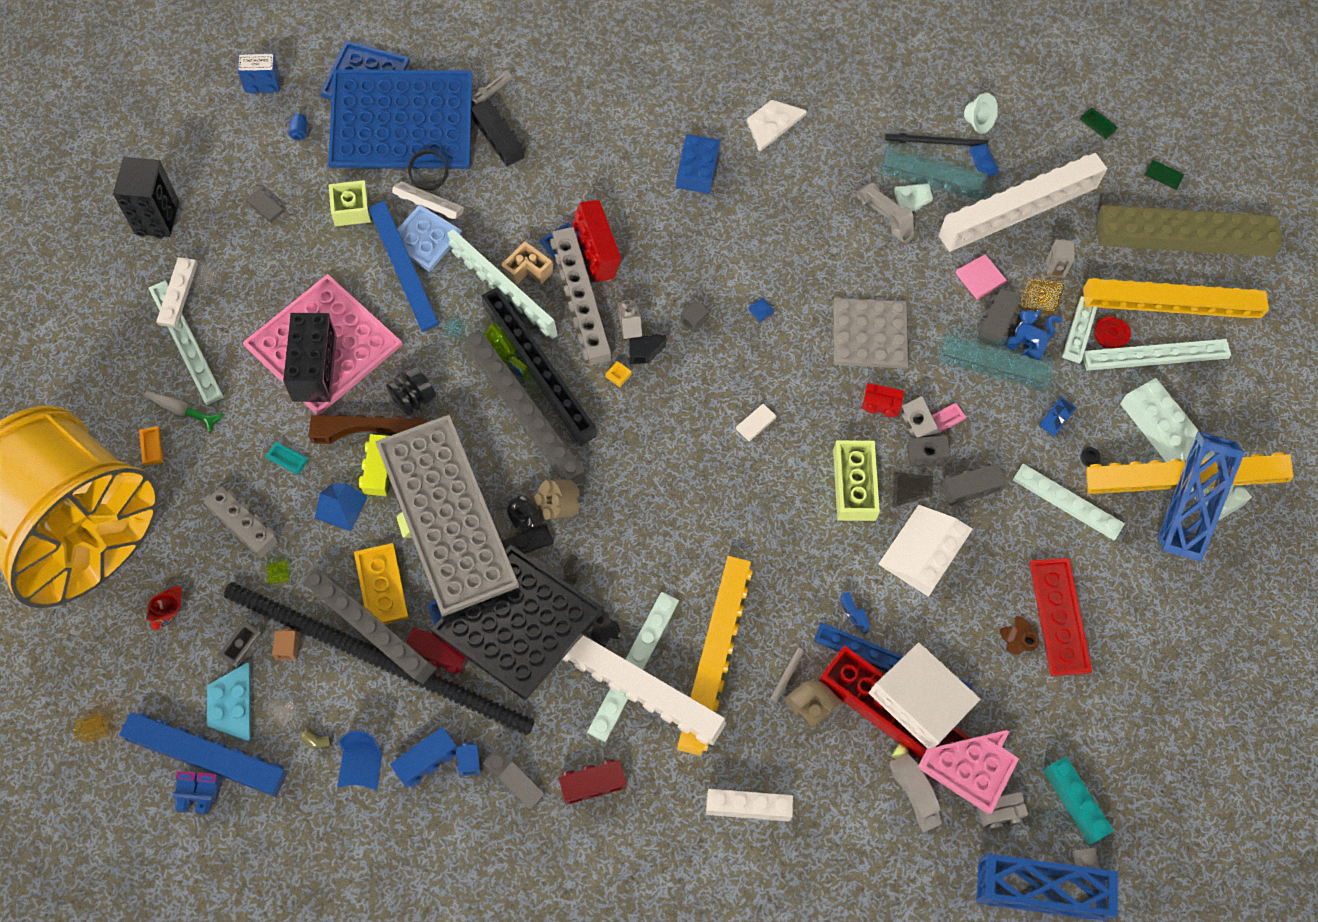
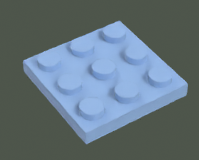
[398,204,463,272]

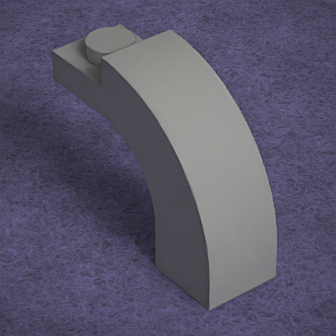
[889,753,942,833]

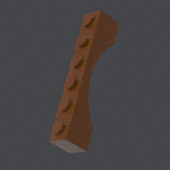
[308,414,427,444]

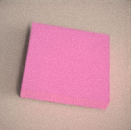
[956,254,1007,299]

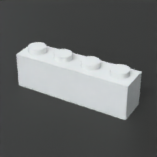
[706,789,793,821]

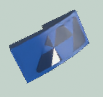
[1039,397,1077,437]
[840,592,870,633]

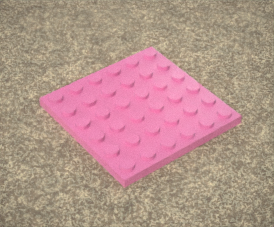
[243,274,403,415]

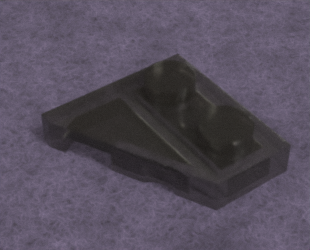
[892,472,933,508]

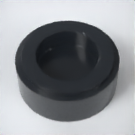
[1080,447,1100,466]

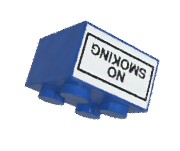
[238,54,281,94]

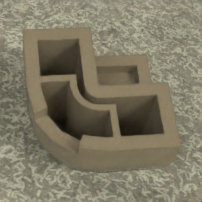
[784,680,842,728]

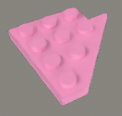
[917,730,1019,814]

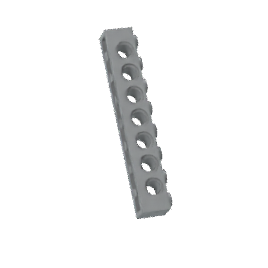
[550,227,611,366]

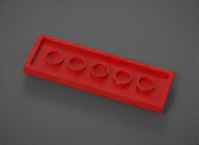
[1029,558,1092,677]

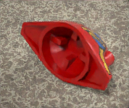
[146,586,182,630]

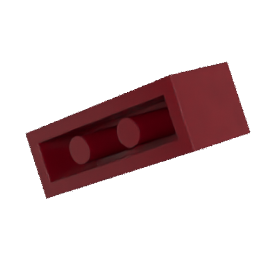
[407,627,468,674]
[559,759,627,806]

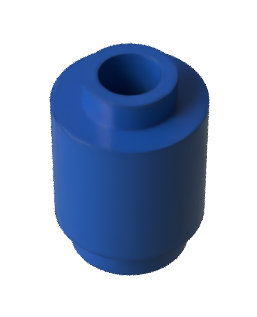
[288,113,308,141]

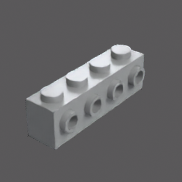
[204,486,278,559]

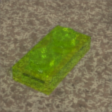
[483,323,516,363]

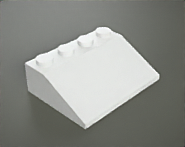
[878,505,972,597]

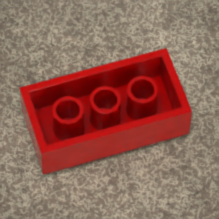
[572,199,621,282]

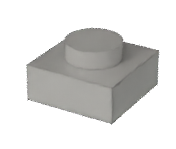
[1072,848,1100,869]

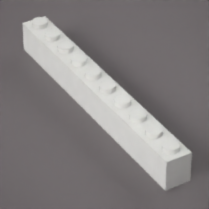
[562,635,726,745]

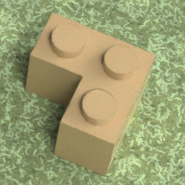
[501,242,553,286]

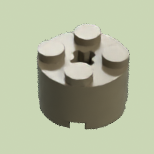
[534,479,580,520]

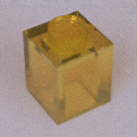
[73,712,110,744]

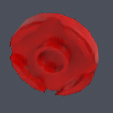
[1093,316,1131,349]

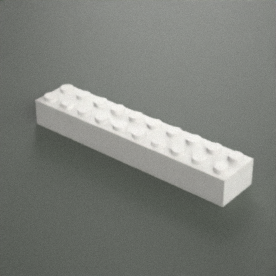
[939,153,1107,252]

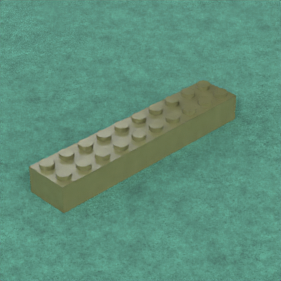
[1096,205,1282,257]

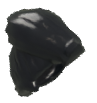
[507,495,544,529]

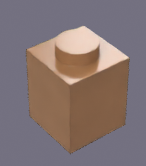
[272,628,299,660]

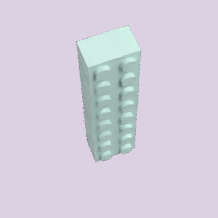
[1120,378,1252,521]

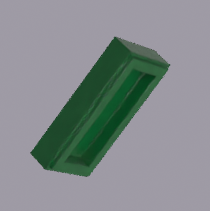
[1080,107,1118,140]
[1145,160,1185,190]

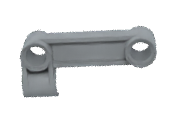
[856,183,914,243]

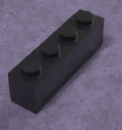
[471,100,525,167]

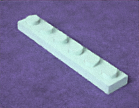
[1013,464,1125,540]

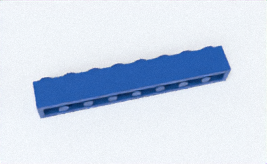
[119,711,287,798]

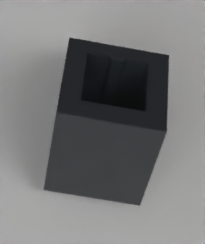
[629,334,666,364]

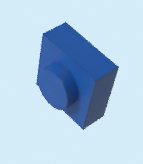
[748,298,774,322]

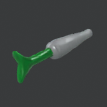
[144,391,223,433]

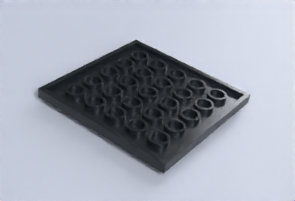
[431,545,604,701]

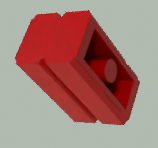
[861,383,904,417]

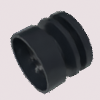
[386,365,436,416]

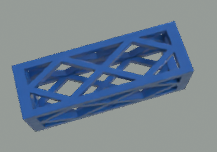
[1157,431,1245,562]
[976,854,1118,921]

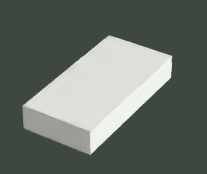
[736,404,776,442]

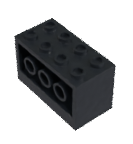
[113,157,179,238]
[283,313,337,402]

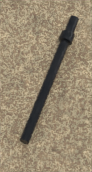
[885,133,988,146]

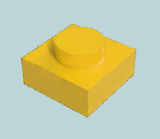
[605,361,632,387]

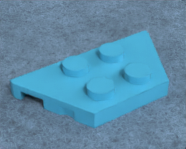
[207,663,251,742]

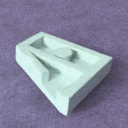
[894,183,933,212]

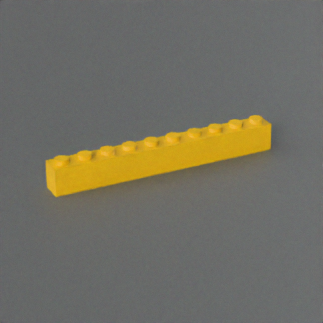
[1083,278,1269,318]
[1085,452,1293,494]
[677,556,753,756]

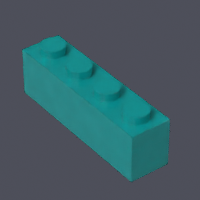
[1043,756,1114,845]

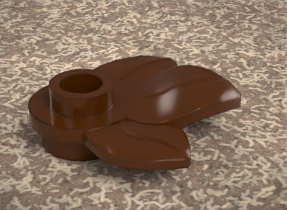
[1000,616,1039,654]

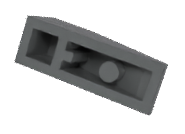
[483,748,545,810]

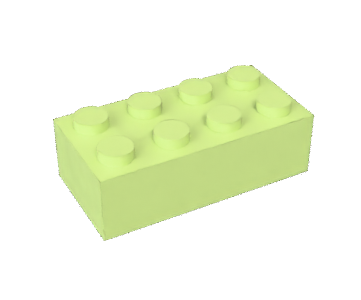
[833,440,880,521]

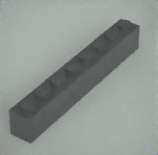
[303,567,436,684]

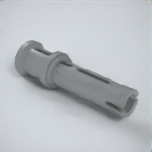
[472,70,513,107]

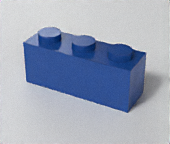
[390,727,457,788]

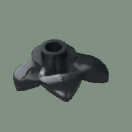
[584,611,621,648]

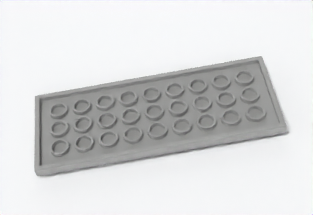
[375,415,519,617]

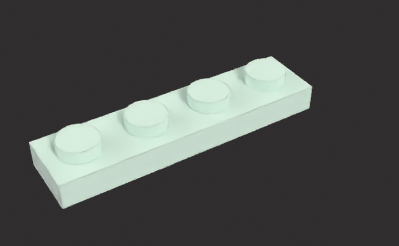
[1062,296,1097,364]

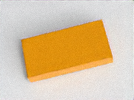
[139,426,163,466]

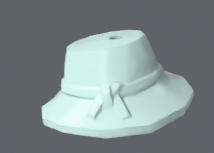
[964,93,998,134]

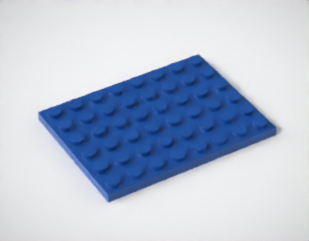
[328,69,472,169]

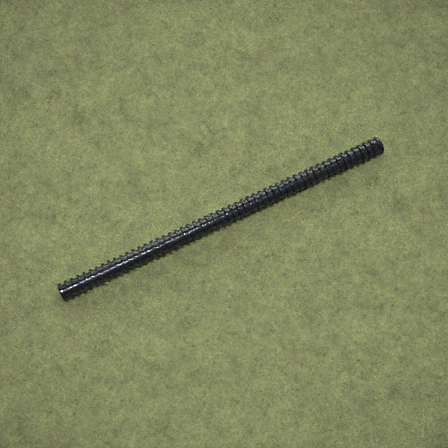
[224,582,535,736]

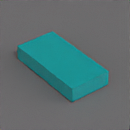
[265,441,309,475]

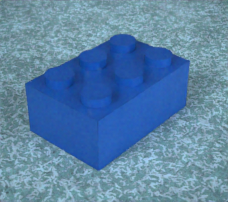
[676,134,720,194]

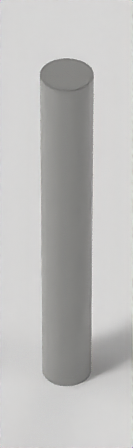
[770,648,804,703]

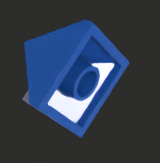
[315,483,367,531]

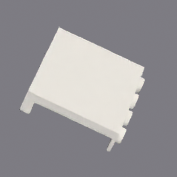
[869,642,981,749]

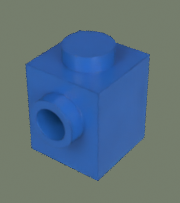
[456,742,481,777]

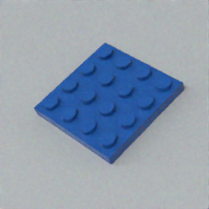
[320,41,410,99]

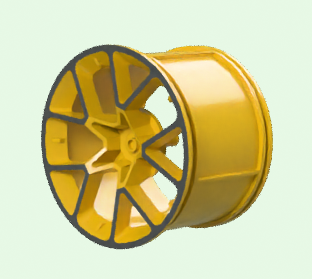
[0,406,159,608]

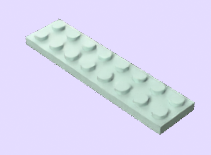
[447,229,558,340]

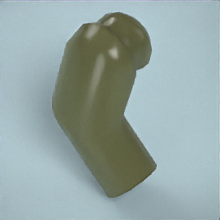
[300,728,331,749]

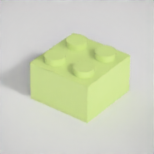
[329,180,371,226]

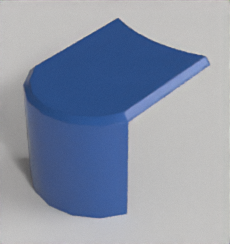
[337,730,382,791]

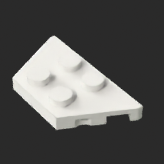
[747,100,807,151]

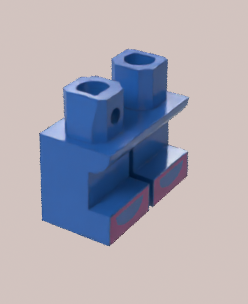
[172,771,222,815]

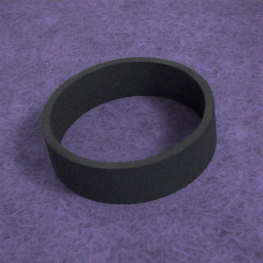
[408,150,448,190]

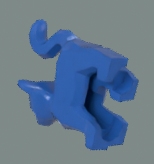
[1006,309,1062,361]

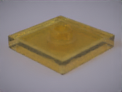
[1018,278,1065,315]

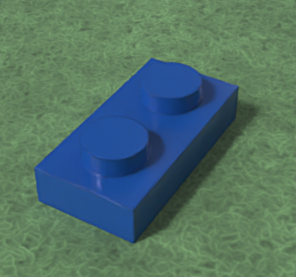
[969,144,999,178]

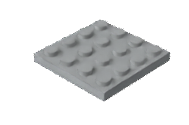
[833,298,908,369]

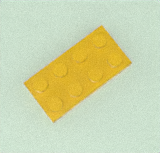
[354,543,409,624]

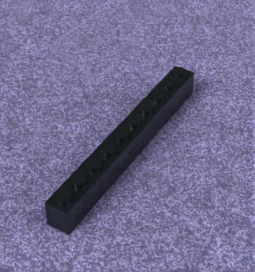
[481,287,596,446]

